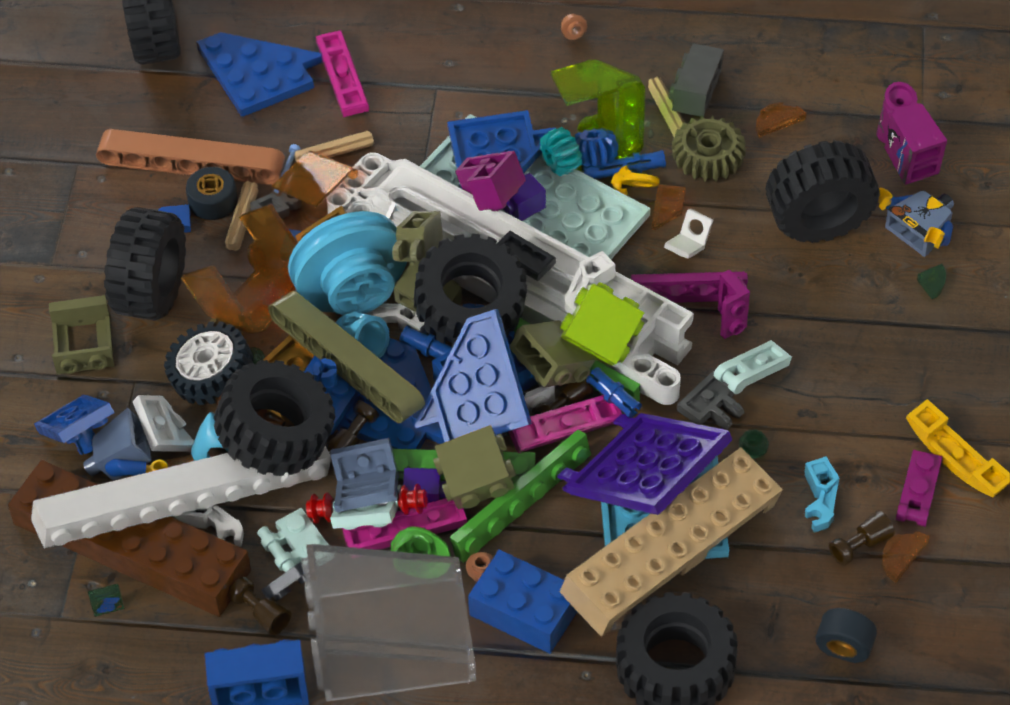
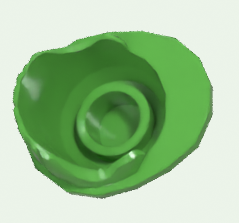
[391,527,451,577]

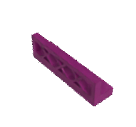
[631,271,748,303]

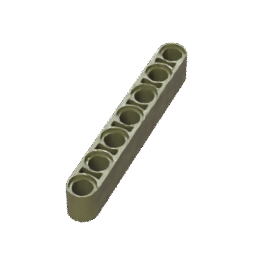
[268,291,425,423]

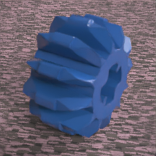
[575,128,618,167]

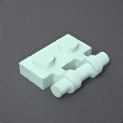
[257,508,333,572]

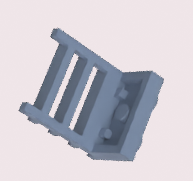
[330,438,399,512]

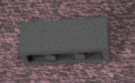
[669,43,724,117]

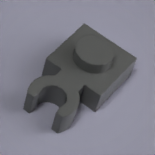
[250,188,302,226]

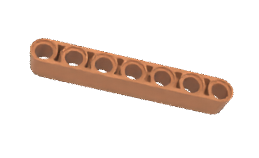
[96,129,285,185]

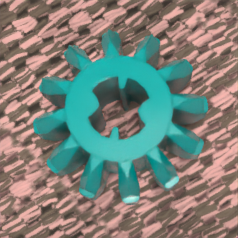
[540,127,582,176]

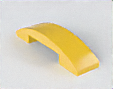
[906,399,1010,497]

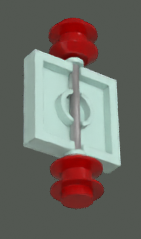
[306,484,428,530]

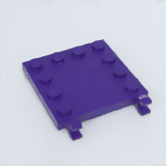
[557,413,733,515]

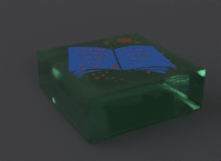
[88,584,125,617]

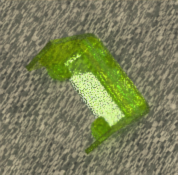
[551,59,645,172]

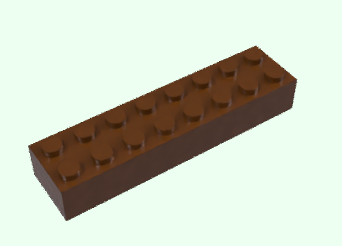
[8,460,251,617]

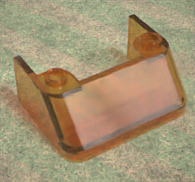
[181,204,298,334]

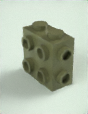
[509,320,596,388]
[433,425,516,510]

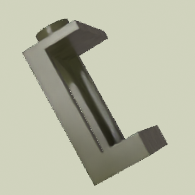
[49,295,114,374]

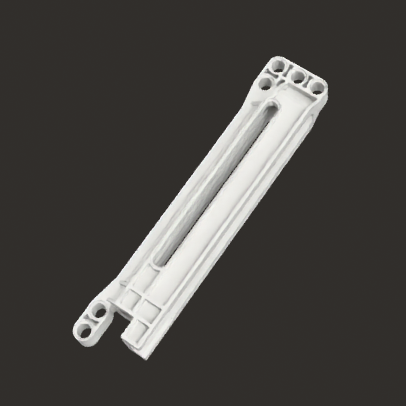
[326,153,694,405]

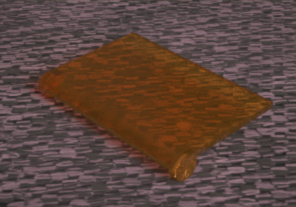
[272,150,358,207]

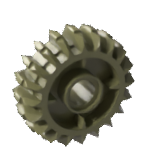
[672,115,746,182]

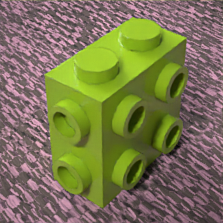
[560,282,645,366]

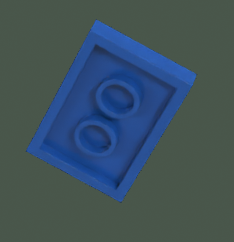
[281,356,360,435]
[34,394,115,455]

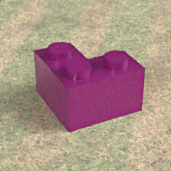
[455,150,526,212]

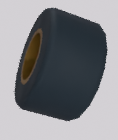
[186,167,237,220]
[815,608,877,663]

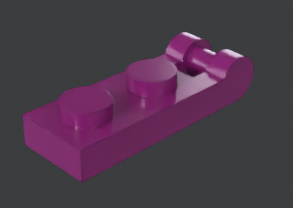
[896,450,943,527]

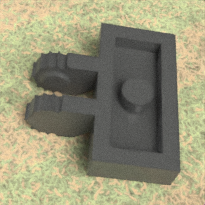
[677,369,745,430]

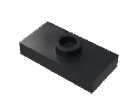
[497,231,556,281]

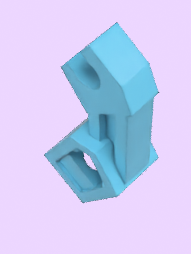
[804,457,840,533]

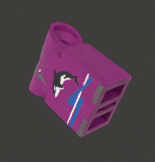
[876,82,947,185]

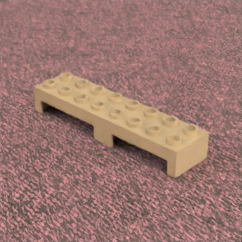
[560,447,783,637]

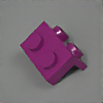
[718,269,750,339]

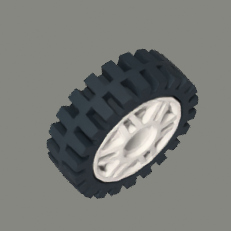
[164,321,254,405]

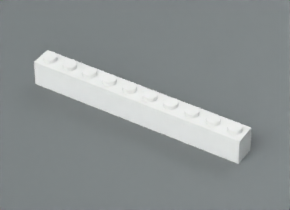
[31,446,331,548]

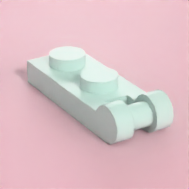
[714,340,792,394]

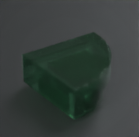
[917,263,946,299]

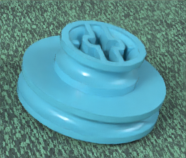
[288,211,407,315]

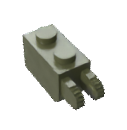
[392,211,443,265]

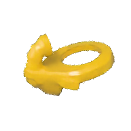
[611,165,660,196]

